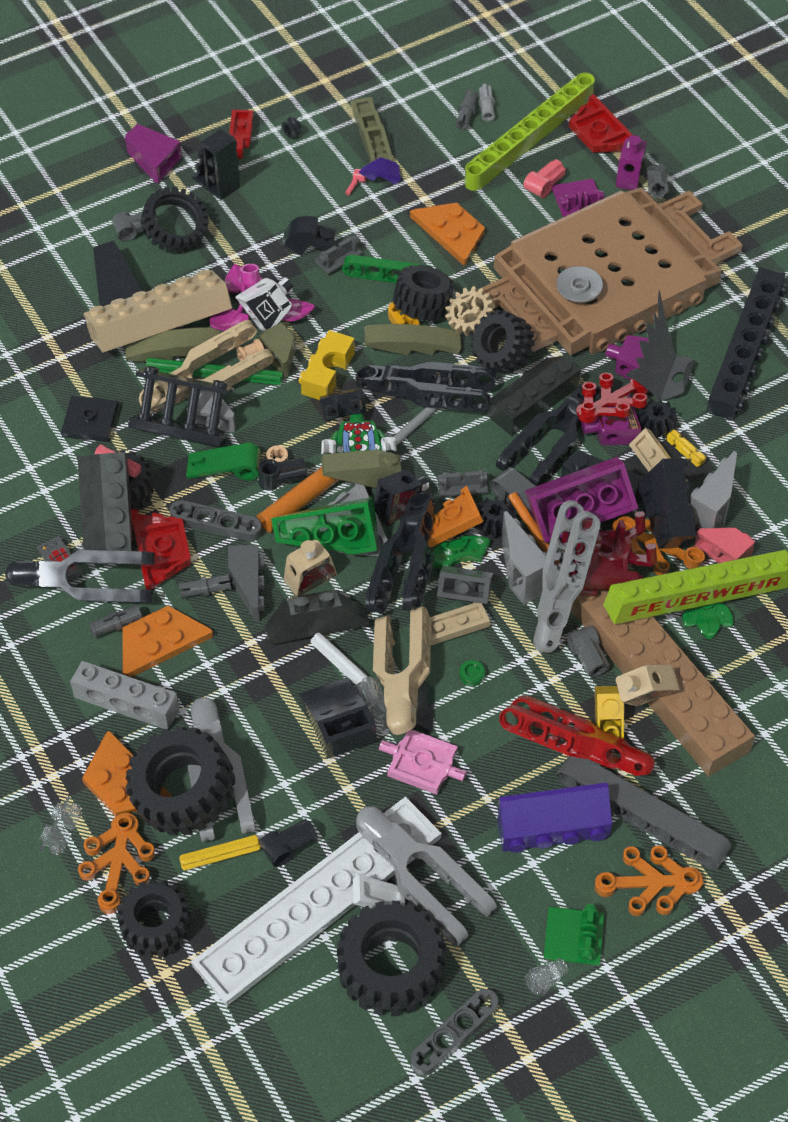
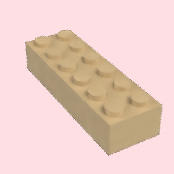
[84,270,232,353]

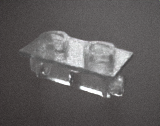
[39,796,82,855]

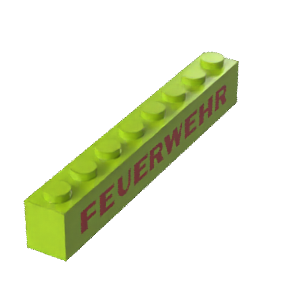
[603,550,788,624]

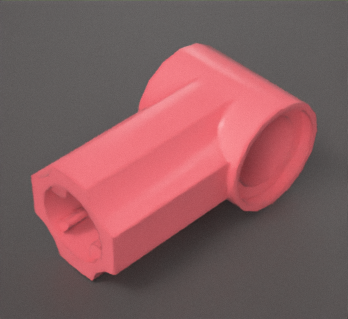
[523,159,566,198]

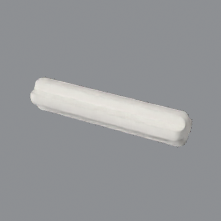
[311,633,370,689]

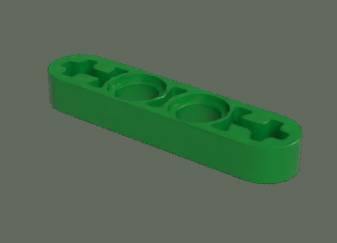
[342,255,425,283]

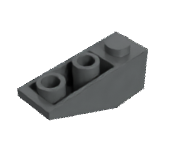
[228,545,264,621]

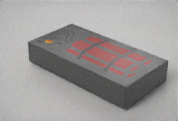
[37,536,83,582]

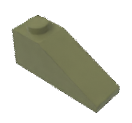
[321,449,401,488]

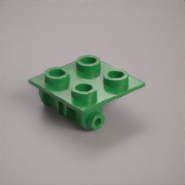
[543,904,604,966]

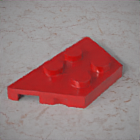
[569,94,633,152]
[131,509,192,590]

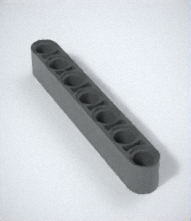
[556,756,732,870]

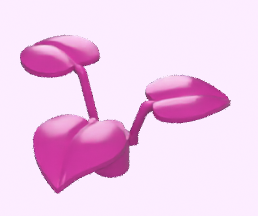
[210,264,315,331]

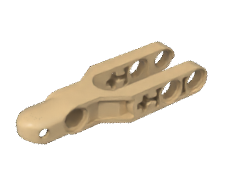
[139,320,274,413]
[373,606,431,735]

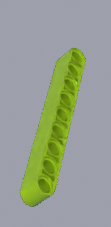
[465,73,595,191]

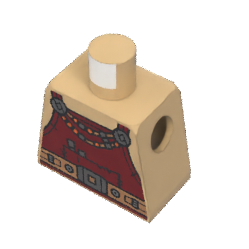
[284,540,337,596]
[616,665,680,706]

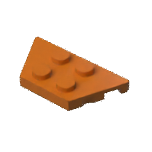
[410,203,485,266]
[123,606,213,677]
[82,731,173,817]

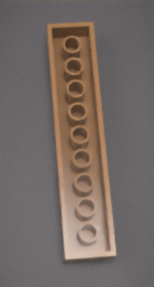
[569,575,755,777]

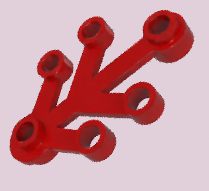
[576,373,649,423]

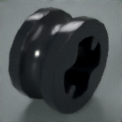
[281,117,302,139]

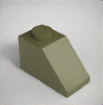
[258,322,296,378]

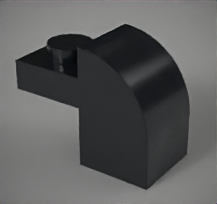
[282,216,335,256]

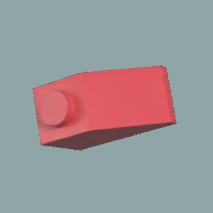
[694,528,755,563]

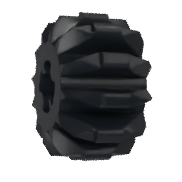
[637,398,678,439]
[476,496,516,538]

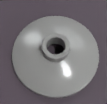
[556,266,603,302]

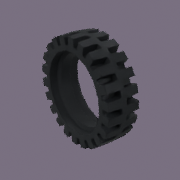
[141,187,209,253]

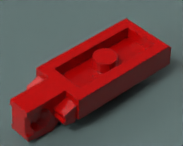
[229,110,254,158]

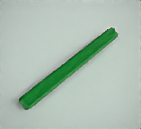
[145,358,283,385]

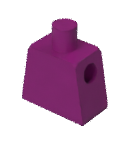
[605,335,649,380]

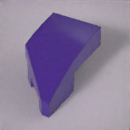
[359,157,401,185]

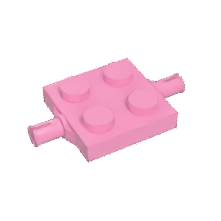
[379,729,467,795]

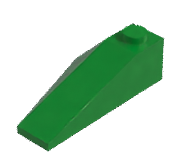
[271,497,378,554]

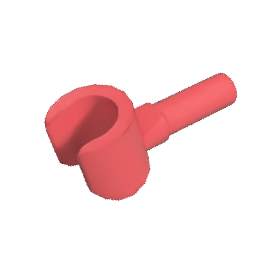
[345,169,367,195]

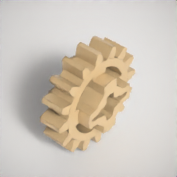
[445,286,496,336]

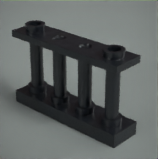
[128,366,234,447]

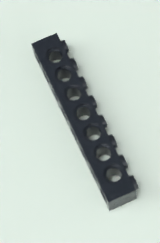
[706,267,787,421]

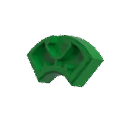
[432,536,491,570]

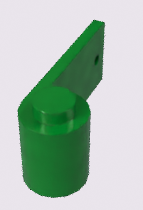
[186,442,261,481]

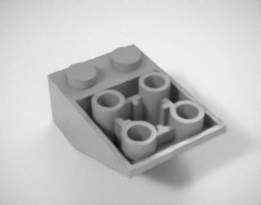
[689,451,737,533]
[502,511,547,605]

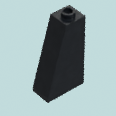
[93,240,142,307]

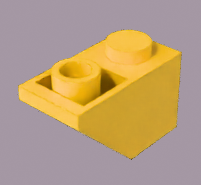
[595,686,624,739]

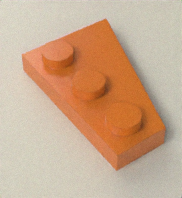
[428,485,483,548]

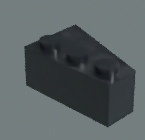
[637,458,696,548]

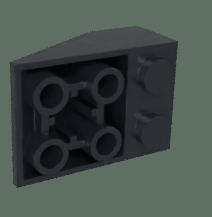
[299,677,376,759]

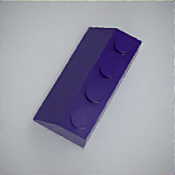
[497,782,612,852]

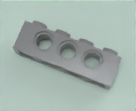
[70,661,179,729]

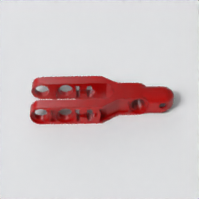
[499,695,655,776]

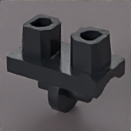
[320,388,367,421]

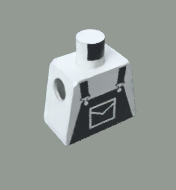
[236,277,294,331]

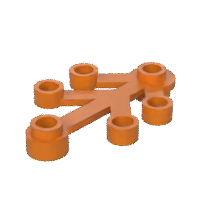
[612,516,705,575]
[78,813,155,914]
[594,846,703,916]

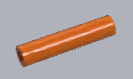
[257,467,339,533]

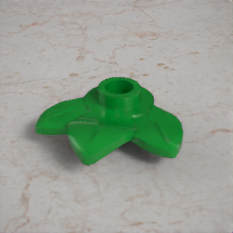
[682,602,733,640]

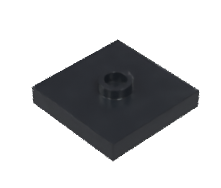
[61,395,119,442]

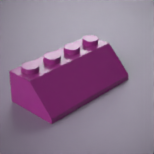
[525,457,638,543]

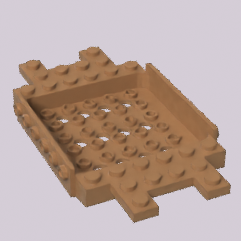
[477,187,743,355]

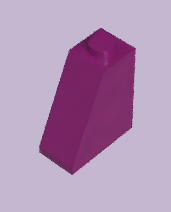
[125,124,182,184]

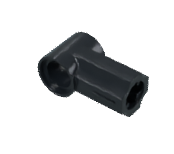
[258,458,307,491]
[259,818,318,867]

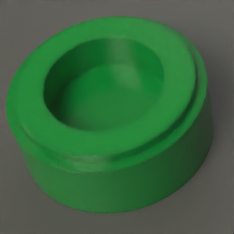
[459,660,485,687]

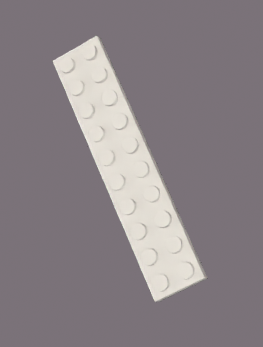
[191,797,441,1006]

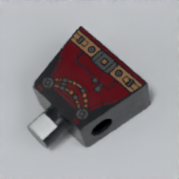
[374,470,429,526]

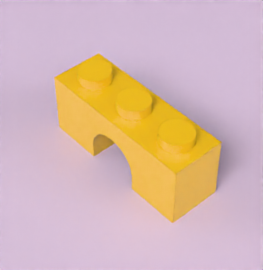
[299,330,355,400]

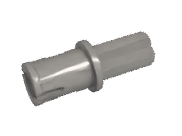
[478,84,495,122]

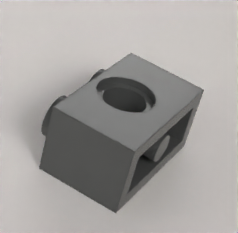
[437,566,493,604]

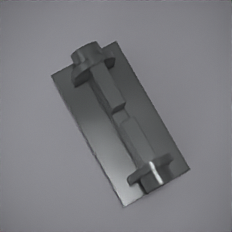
[314,236,363,275]
[437,469,488,497]

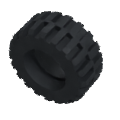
[125,726,236,836]
[337,900,446,1016]

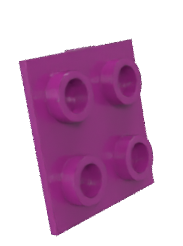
[552,179,604,217]

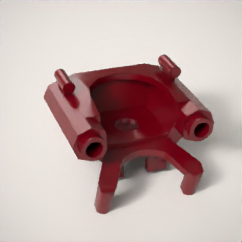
[562,511,657,596]

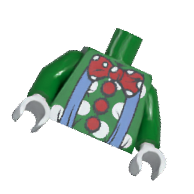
[321,413,397,454]

